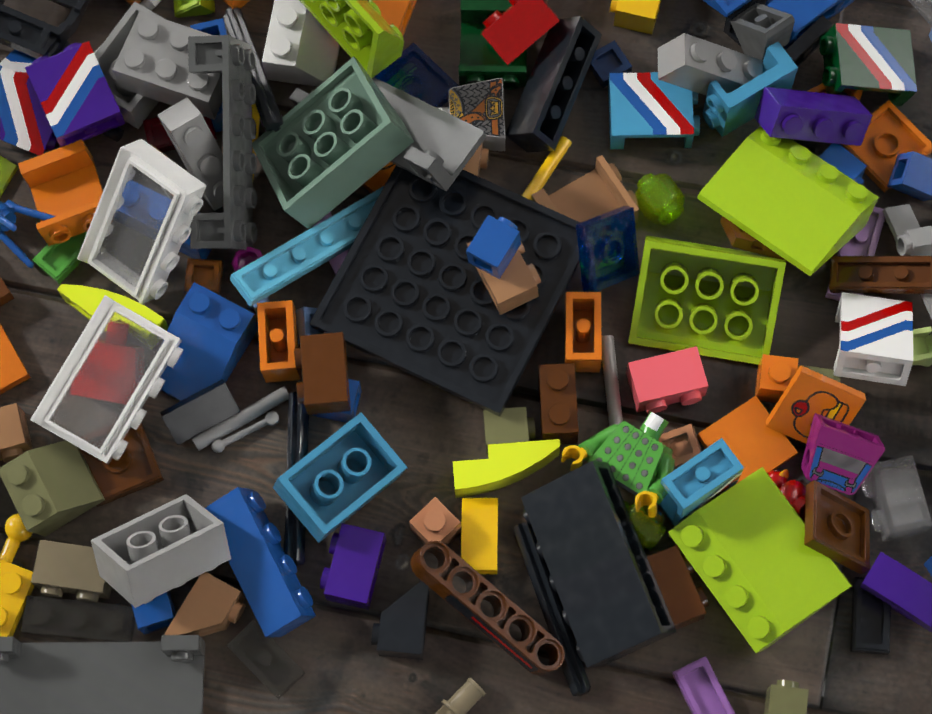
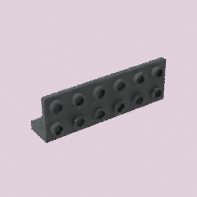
[188,35,258,250]
[289,77,487,191]
[0,635,205,714]

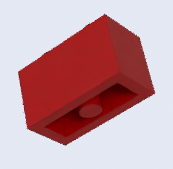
[481,0,560,65]

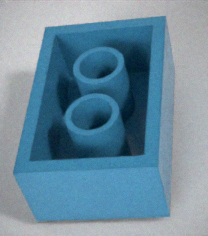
[272,412,408,543]

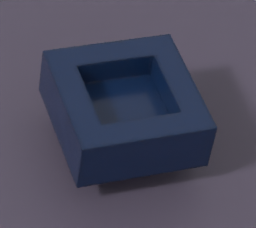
[589,40,632,88]

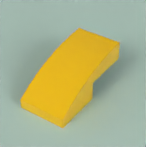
[461,498,498,574]

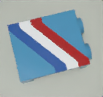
[608,72,700,149]
[658,438,744,526]

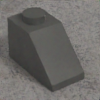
[730,3,795,61]

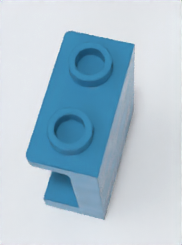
[703,41,798,137]

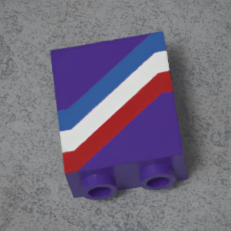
[25,41,125,147]
[0,65,57,156]

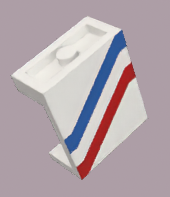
[834,292,913,386]

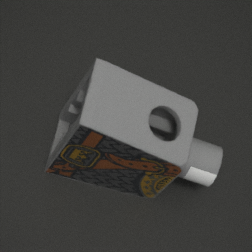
[437,78,505,151]

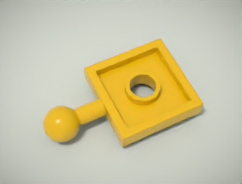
[0,513,35,637]

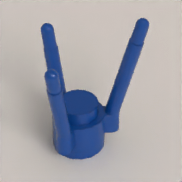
[0,200,55,268]

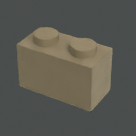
[31,540,112,603]

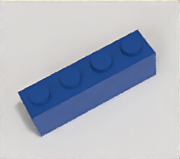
[205,487,316,637]

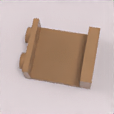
[532,155,640,251]

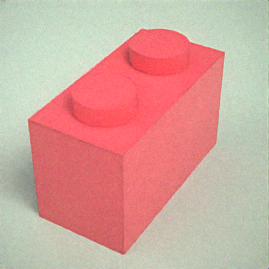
[626,346,709,414]

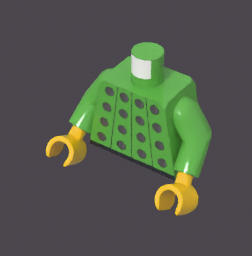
[561,411,675,518]

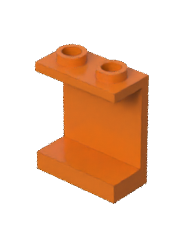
[18,139,113,246]

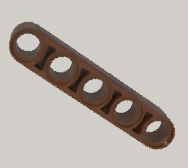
[411,541,565,675]

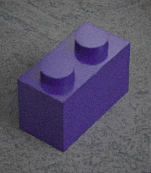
[320,523,386,610]

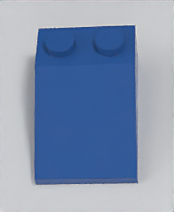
[159,282,258,401]

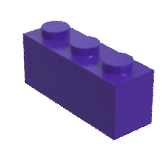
[754,87,873,146]

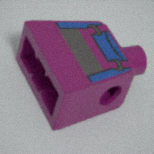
[801,413,885,495]

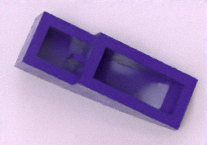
[860,552,932,632]

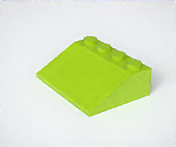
[299,0,404,79]
[697,126,879,276]
[628,235,786,365]
[668,467,852,653]

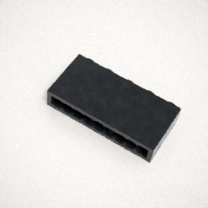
[521,461,677,668]

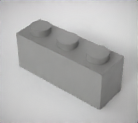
[658,33,763,95]
[157,97,224,211]

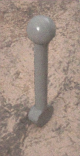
[211,411,279,453]

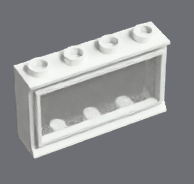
[77,139,207,305]
[30,295,183,464]

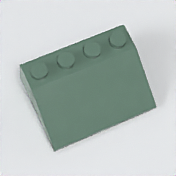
[252,57,414,229]

